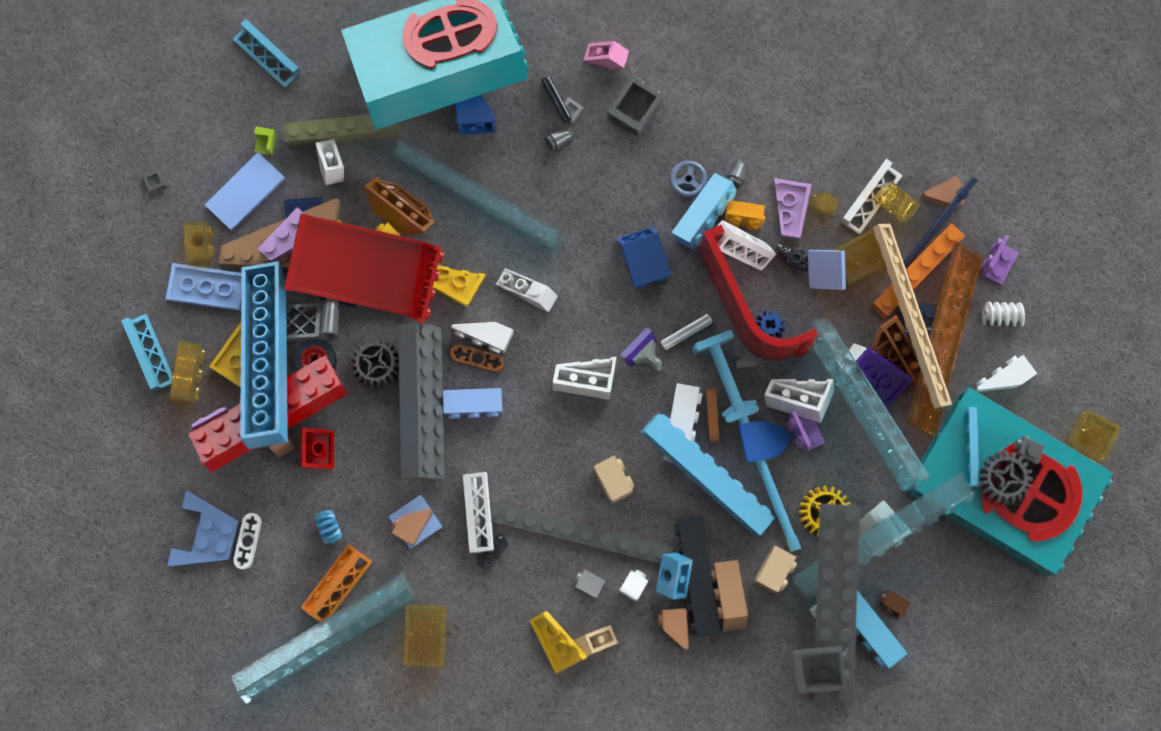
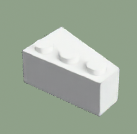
[553,357,616,400]
[764,379,835,423]

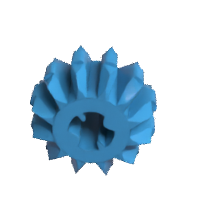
[315,510,342,544]

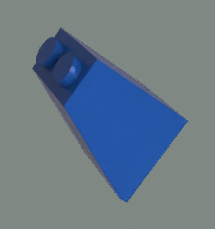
[456,94,497,135]
[616,227,671,288]

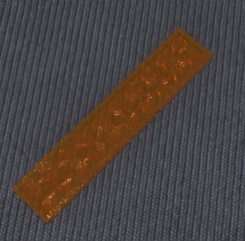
[907,242,983,436]

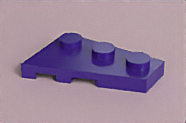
[856,347,913,408]

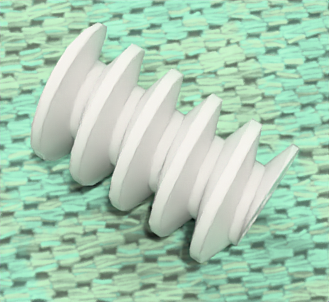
[982,302,1025,327]

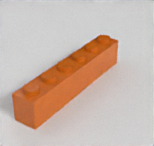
[870,223,965,320]

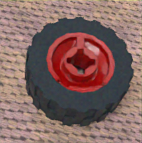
[293,339,337,371]

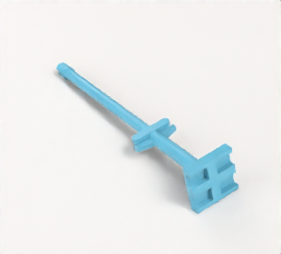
[692,330,801,552]

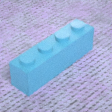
[672,173,737,250]
[856,590,908,668]

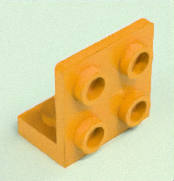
[724,200,765,231]

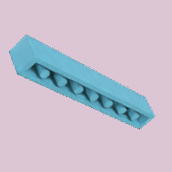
[640,414,775,536]

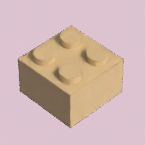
[593,455,634,505]
[753,546,797,594]

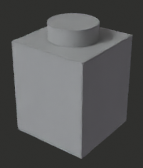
[574,570,605,598]

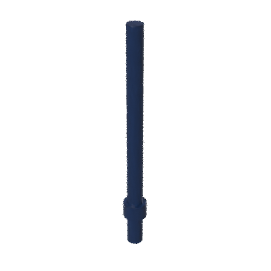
[903,176,978,269]

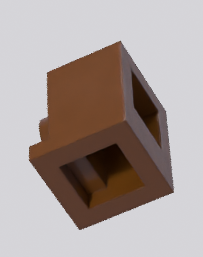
[877,590,911,620]

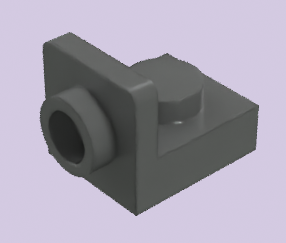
[1013,435,1045,465]

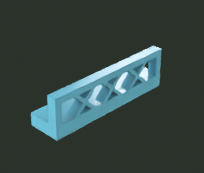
[233,19,301,89]
[121,314,176,392]
[967,407,982,488]

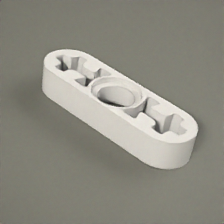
[234,513,262,569]

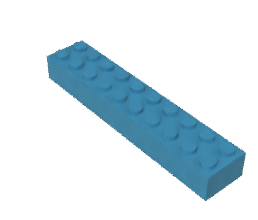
[241,261,287,449]

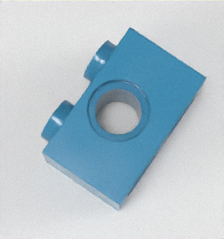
[656,553,693,599]

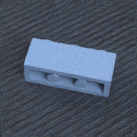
[443,388,503,419]

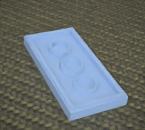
[205,153,285,232]
[165,263,242,312]

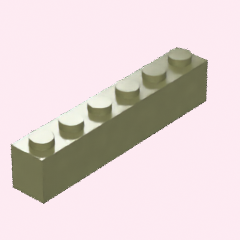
[284,114,400,148]

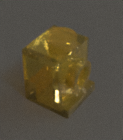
[810,192,841,217]

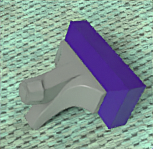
[620,327,662,371]

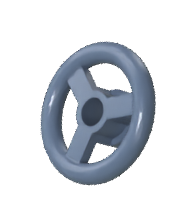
[670,161,707,197]

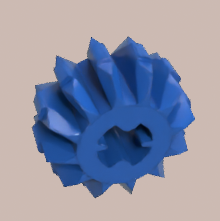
[755,310,786,338]

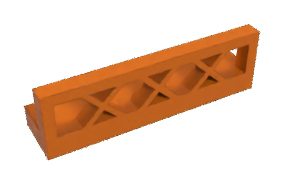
[301,544,373,625]

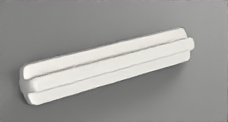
[661,314,713,350]

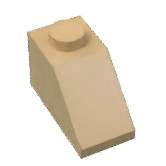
[573,625,618,656]

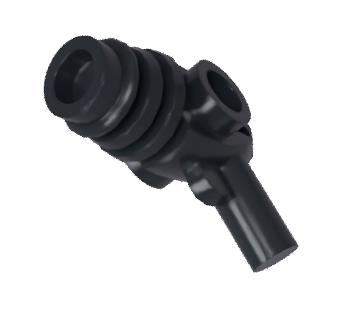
[774,243,816,274]
[476,525,509,571]

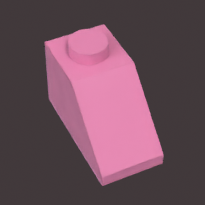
[584,41,629,69]

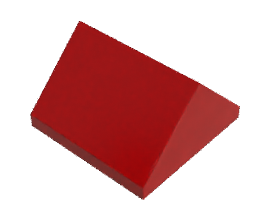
[300,427,334,470]

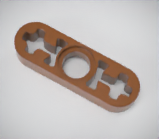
[450,345,505,373]
[705,388,719,444]

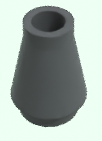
[545,128,574,151]
[726,159,748,188]

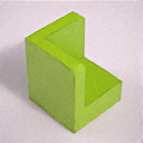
[254,127,277,156]

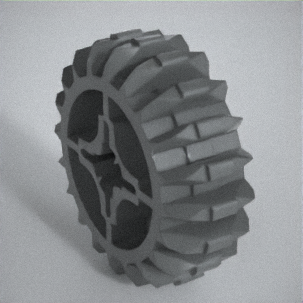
[350,338,399,389]
[978,451,1033,505]

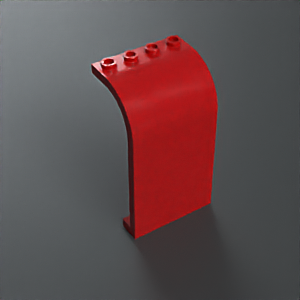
[284,213,444,323]
[698,225,818,361]

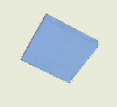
[808,250,846,290]
[389,495,443,549]

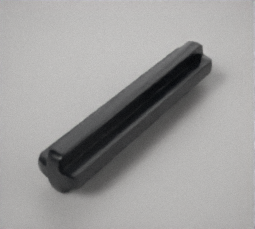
[541,75,572,123]

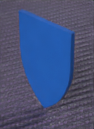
[738,421,792,462]

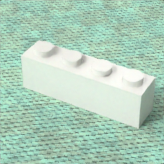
[663,383,702,463]

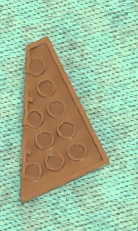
[219,199,340,269]

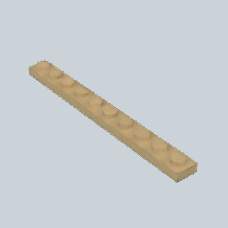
[873,224,952,409]

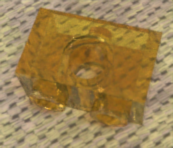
[183,221,215,264]

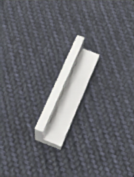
[841,159,903,235]
[717,220,776,271]
[463,472,494,553]

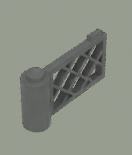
[286,298,340,341]

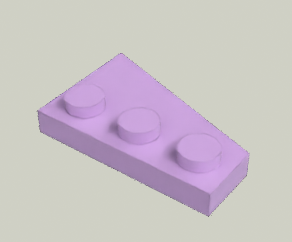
[774,178,812,240]
[258,208,303,262]

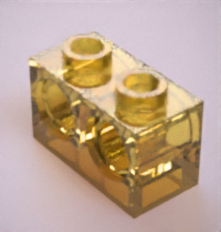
[873,181,921,222]

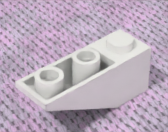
[496,268,558,312]
[451,322,514,354]
[974,355,1037,392]

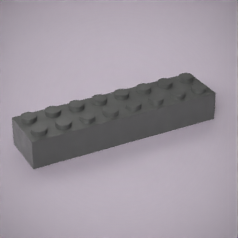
[398,322,445,482]

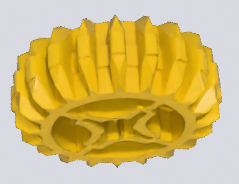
[799,485,851,538]

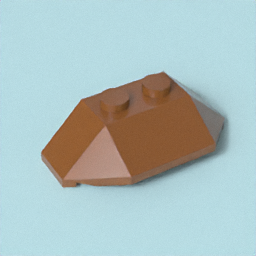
[363,177,434,235]
[870,316,924,385]

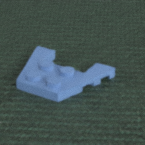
[167,491,239,566]

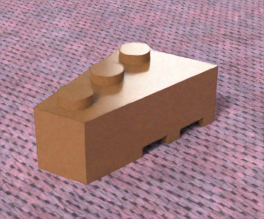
[711,560,748,632]

